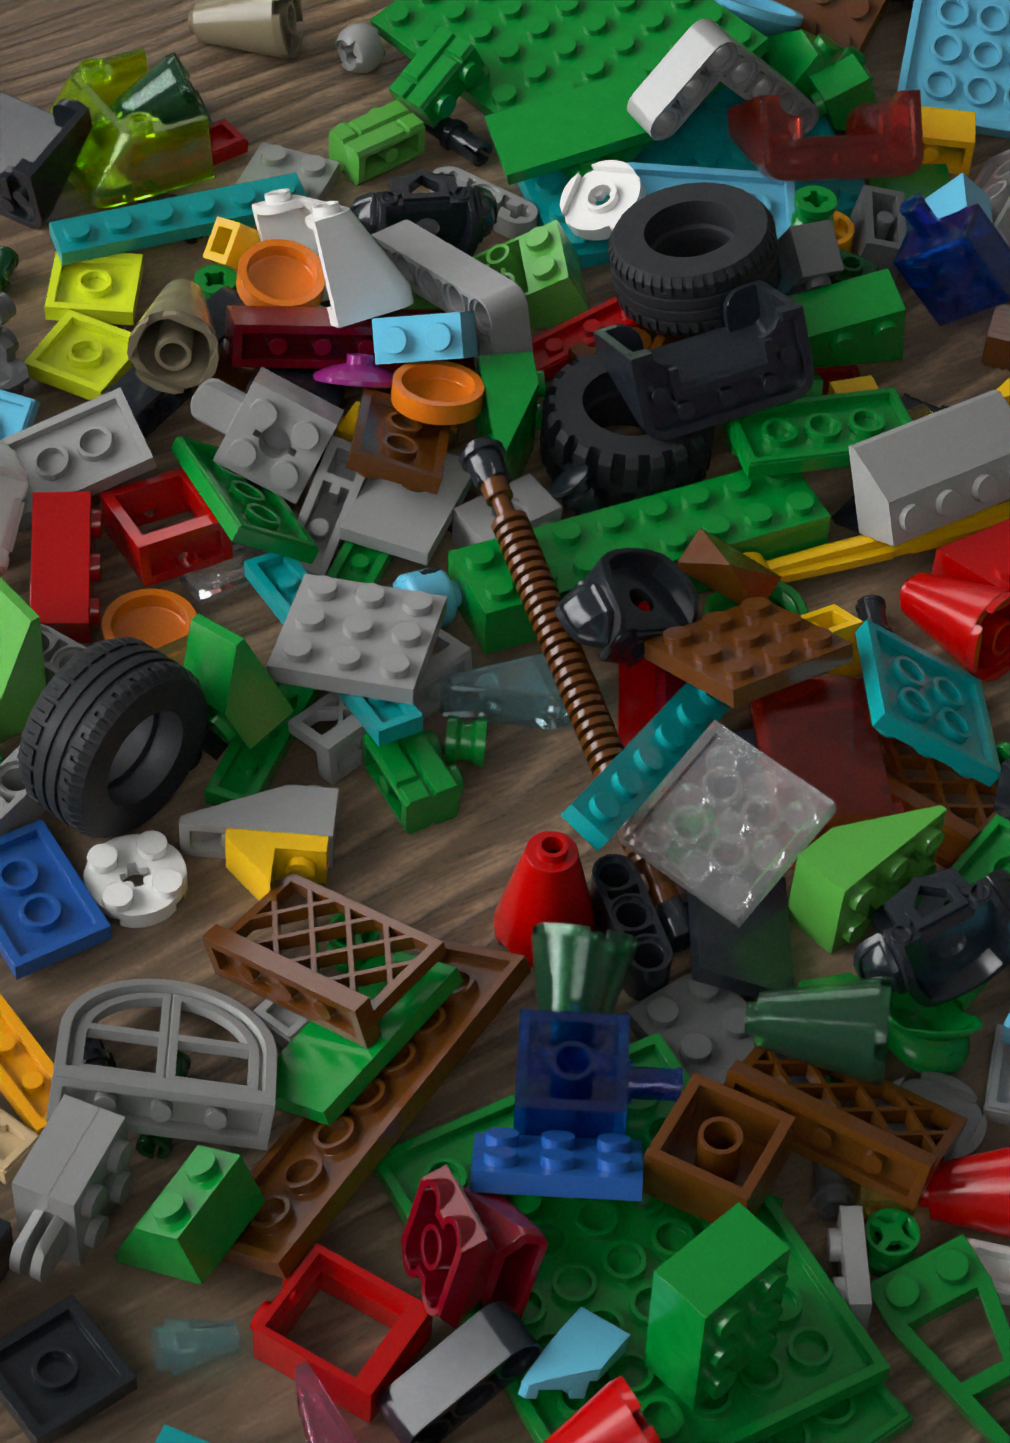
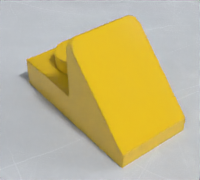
[225,828,329,901]

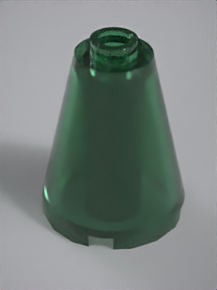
[92,52,213,155]
[531,923,638,1071]
[745,976,893,1086]

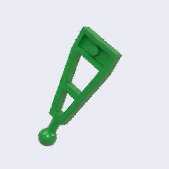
[870,1234,1010,1443]

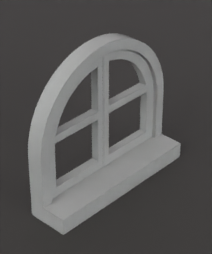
[46,979,277,1150]

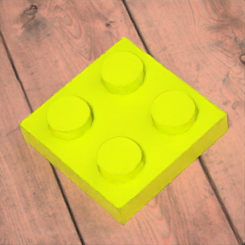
[44,252,144,325]
[24,309,133,400]

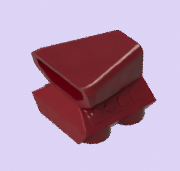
[400,1164,548,1329]

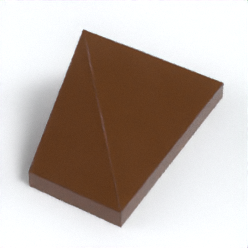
[677,528,782,605]

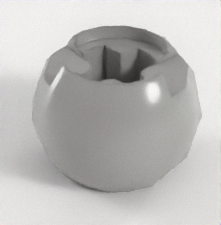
[335,22,386,74]

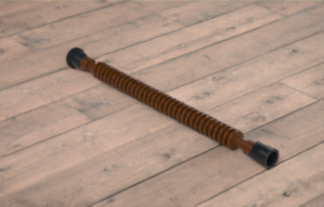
[459,437,691,953]

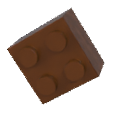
[642,1072,796,1224]

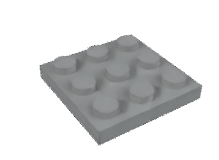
[266,573,447,705]

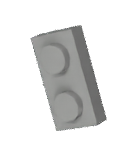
[826,1206,872,1332]

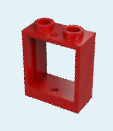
[99,468,234,587]
[250,1243,433,1424]

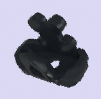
[350,168,498,257]
[554,548,699,668]
[853,868,1010,1008]

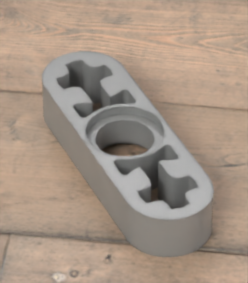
[430,166,538,239]

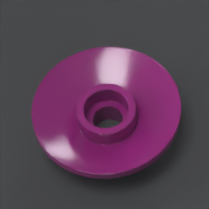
[313,353,394,388]

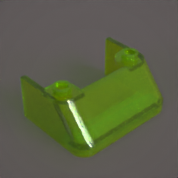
[48,48,214,208]

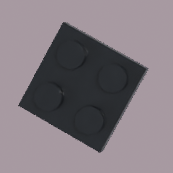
[0,1295,137,1443]

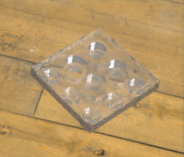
[617,720,837,927]

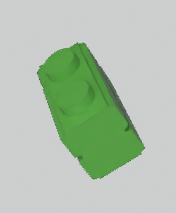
[329,100,425,186]

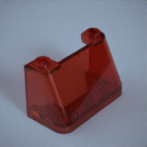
[727,90,924,183]
[749,672,904,871]

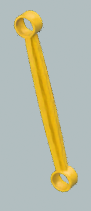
[743,501,1010,583]

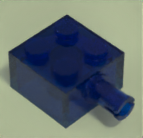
[893,193,1010,326]
[514,1009,683,1139]

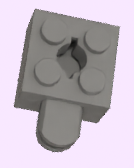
[190,367,344,504]
[9,1094,134,1283]

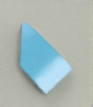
[518,1307,631,1399]

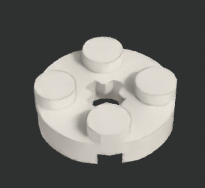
[560,160,647,241]
[83,830,188,928]

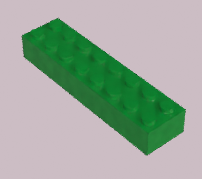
[448,470,831,655]

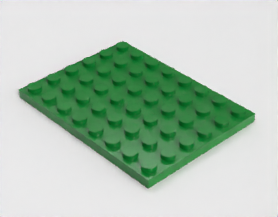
[370,0,770,180]
[373,1032,891,1443]

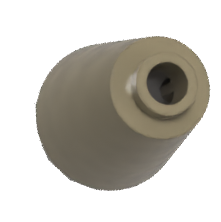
[188,0,303,59]
[127,279,220,394]

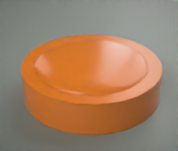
[236,239,326,307]
[391,360,485,425]
[101,588,197,666]

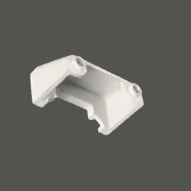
[251,188,414,328]

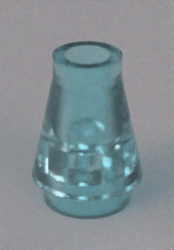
[151,1318,240,1376]

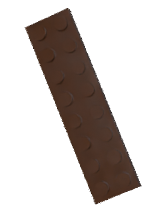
[222,940,531,1279]

